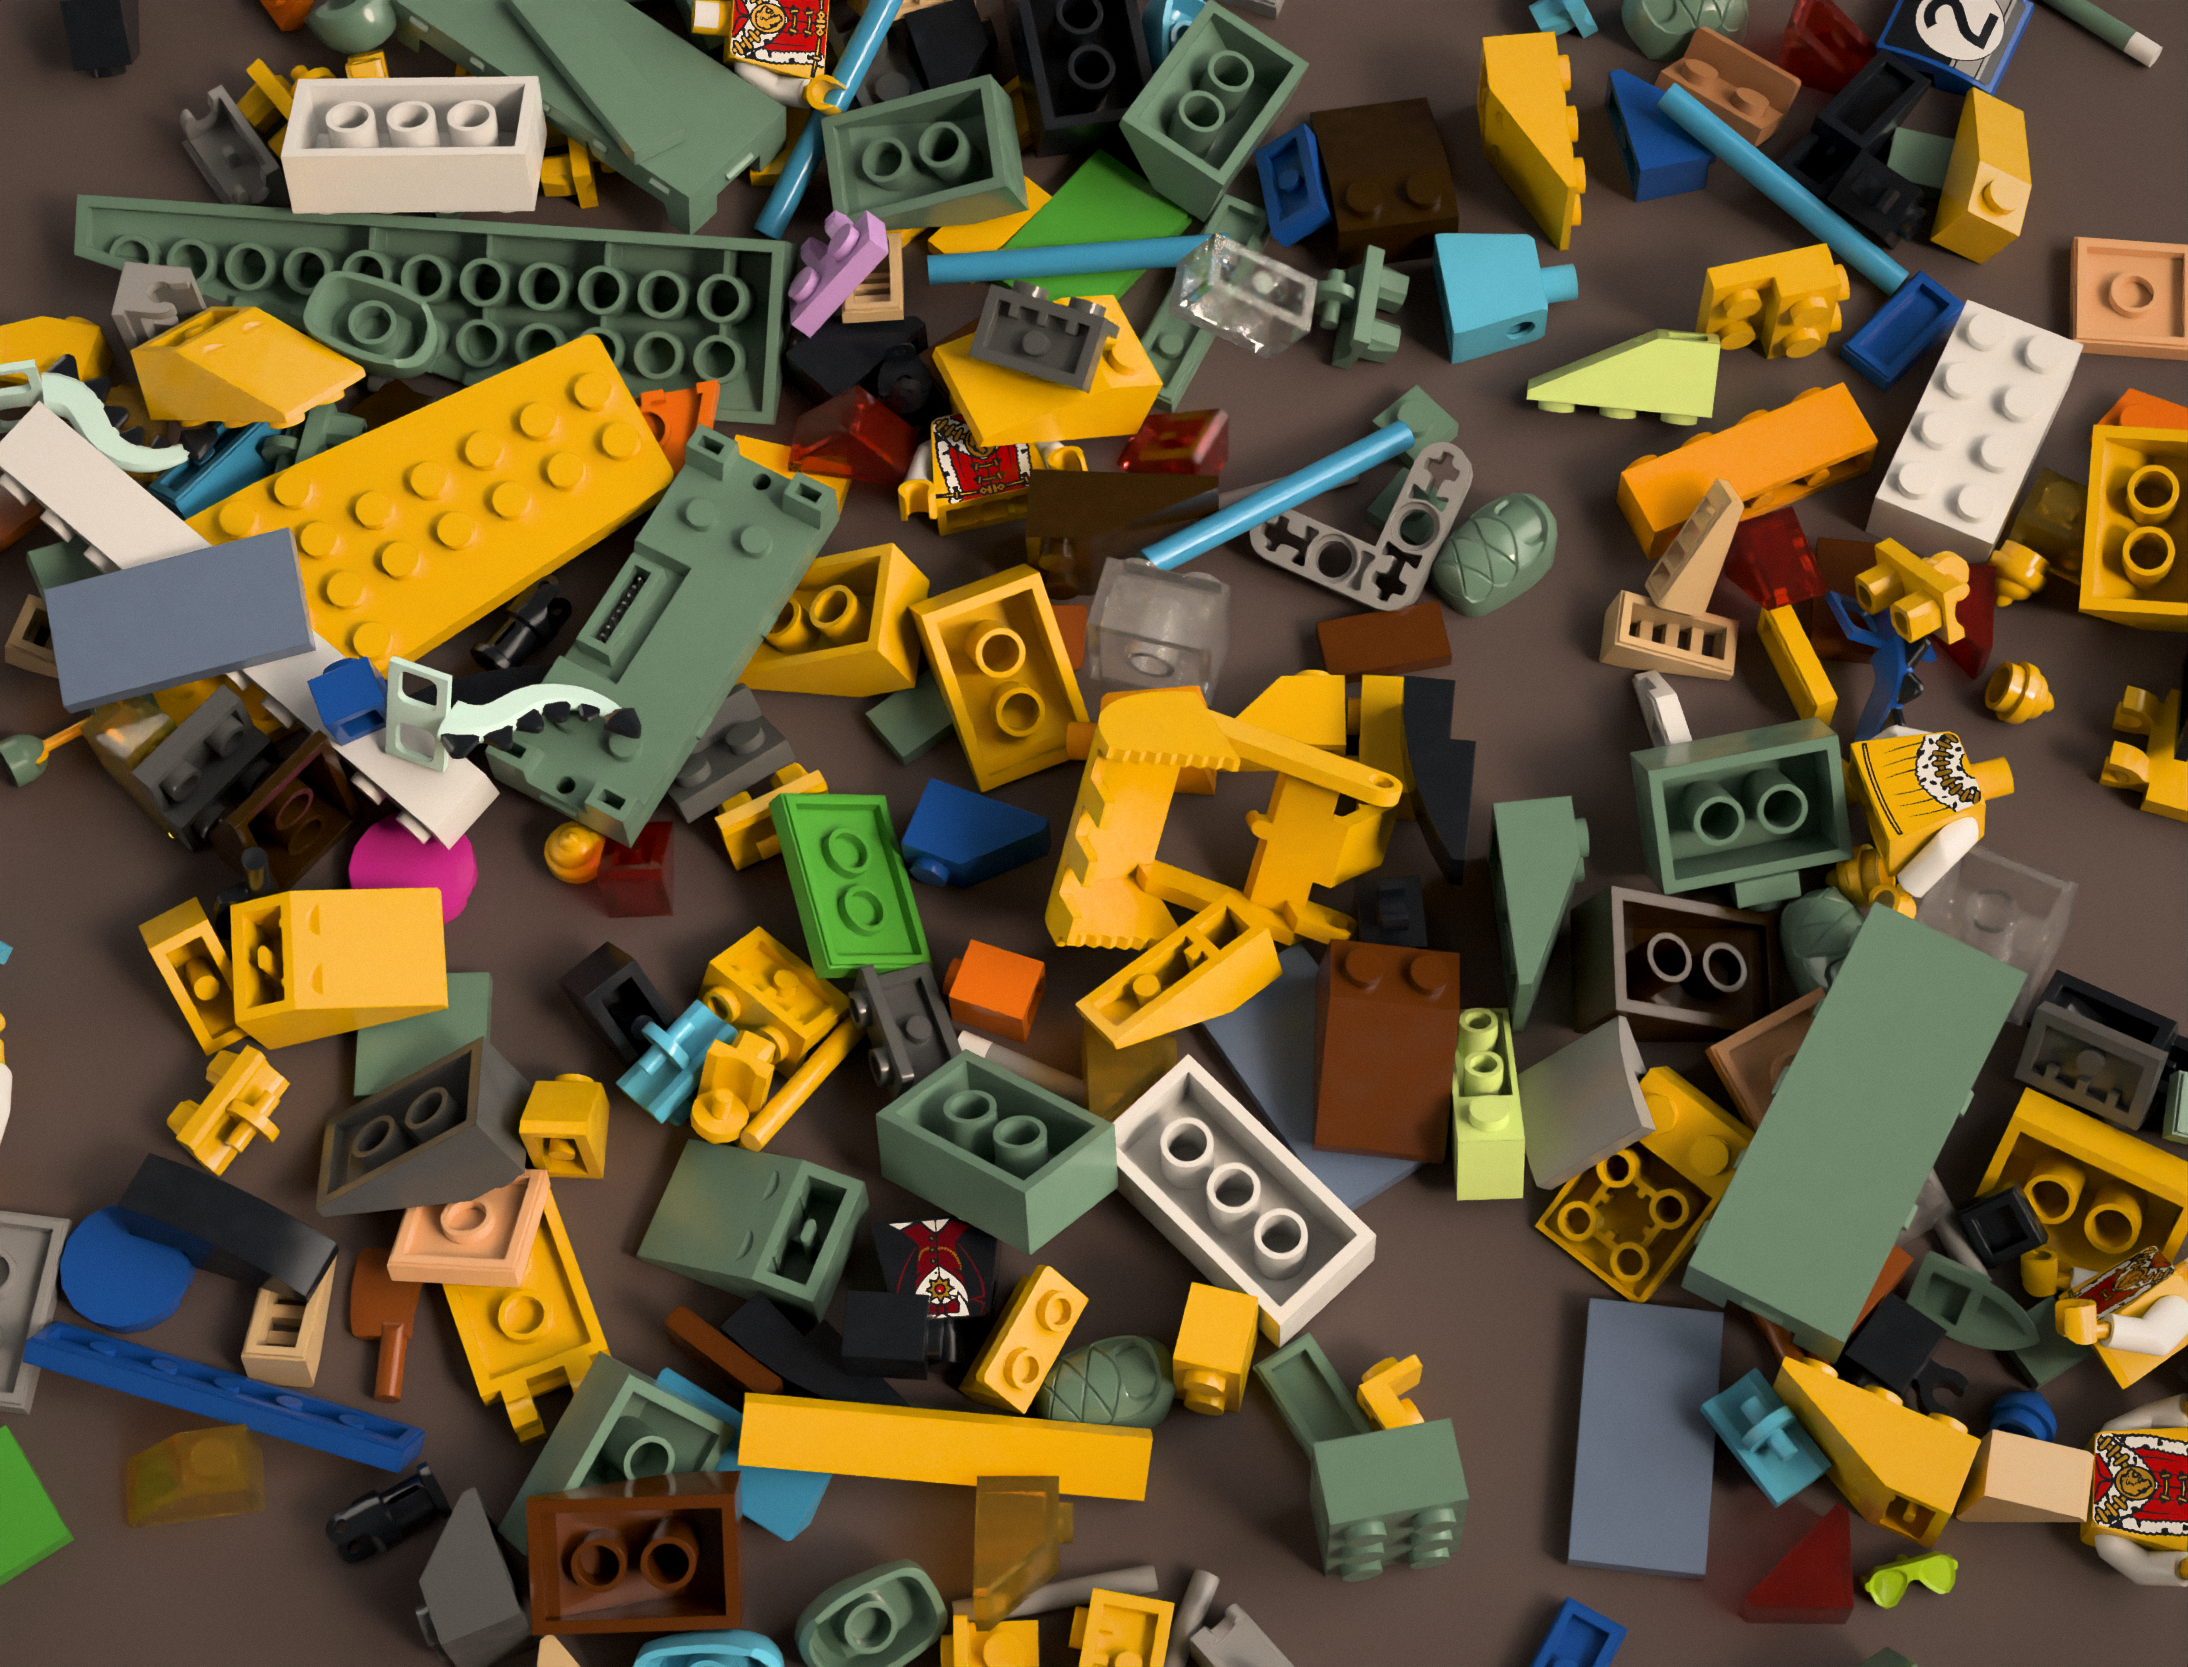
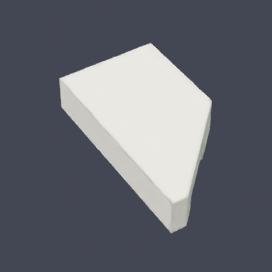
[1632,670,1692,748]

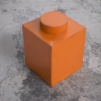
[943,939,1047,1043]

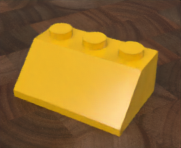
[2079,424,2188,633]
[1974,1087,2188,1273]

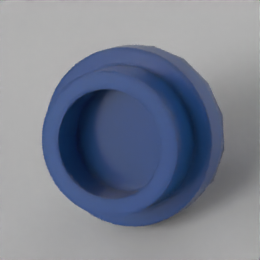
[1988,1390,2058,1443]

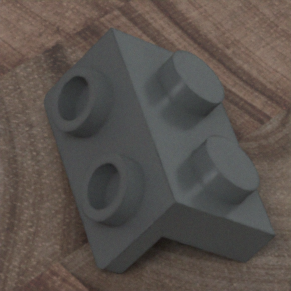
[848,962,962,1101]

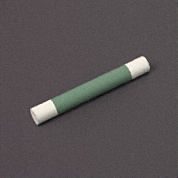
[2041,0,2163,68]

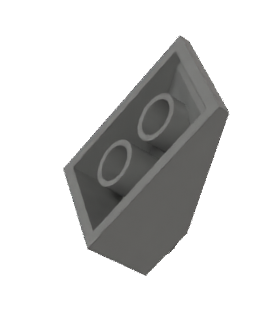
[315,1036,530,1217]

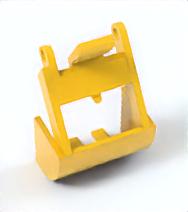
[1045,691,1403,951]

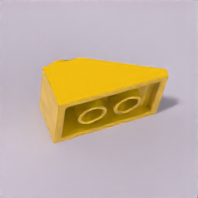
[932,295,1163,447]
[734,543,930,697]
[908,563,1090,792]

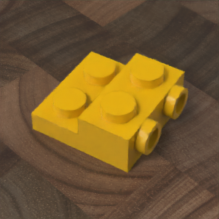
[1695,243,1850,359]

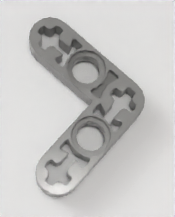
[1249,442,1473,612]

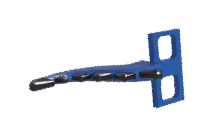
[1824,590,1938,743]

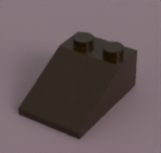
[1310,97,1459,270]
[1025,469,1219,600]
[208,730,364,894]
[1570,886,1781,1042]

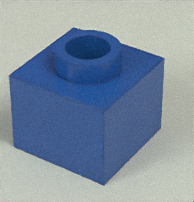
[307,656,388,746]

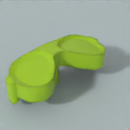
[1859,1551,1958,1609]

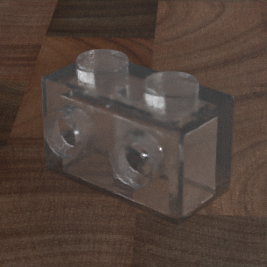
[1168,233,1318,360]

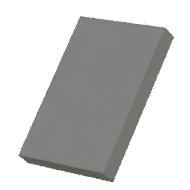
[0,1211,75,1415]

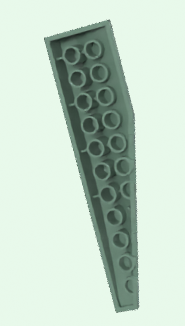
[74,194,799,425]

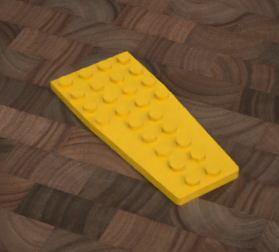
[152,334,676,743]

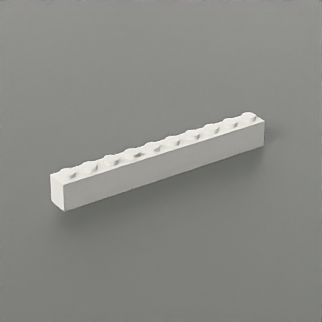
[0,401,500,850]

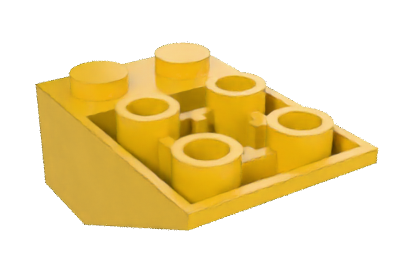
[1476,31,1586,251]
[130,306,366,429]
[230,887,448,1050]
[1535,1066,1755,1304]
[1772,1356,1981,1549]

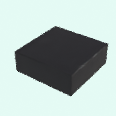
[1955,1178,2049,1270]

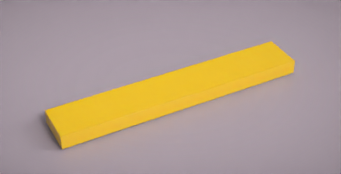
[738,1392,1153,1501]

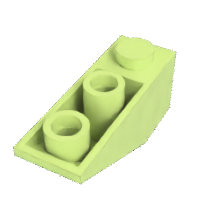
[1527,329,1721,425]
[1449,1007,1525,1201]

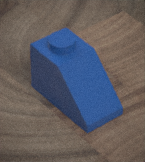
[1604,69,1716,203]
[901,777,1051,889]

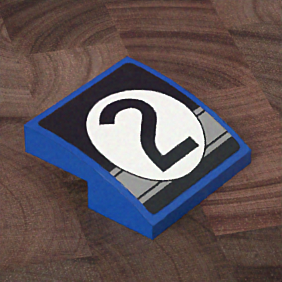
[1876,0,2034,97]

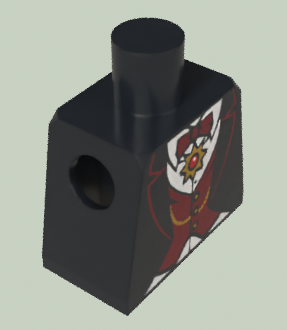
[872,1215,1002,1374]

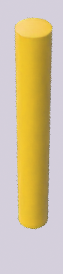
[740,1014,867,1152]

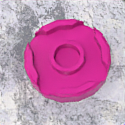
[348,812,479,926]

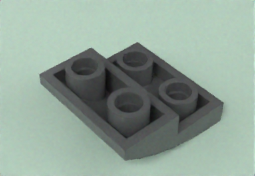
[131,684,280,854]

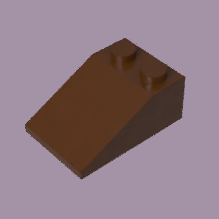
[1312,939,1460,1164]
[526,1470,746,1635]

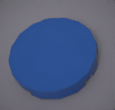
[60,1204,196,1334]

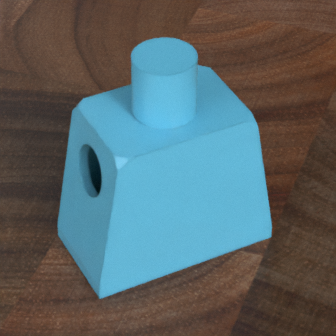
[1432,233,1578,364]

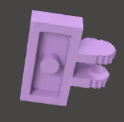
[788,210,889,338]

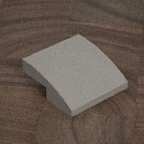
[1517,1015,1656,1190]

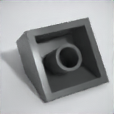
[415,1487,540,1667]

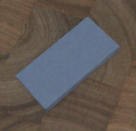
[44,527,316,713]
[1198,942,1447,1211]
[1567,1298,1724,1581]

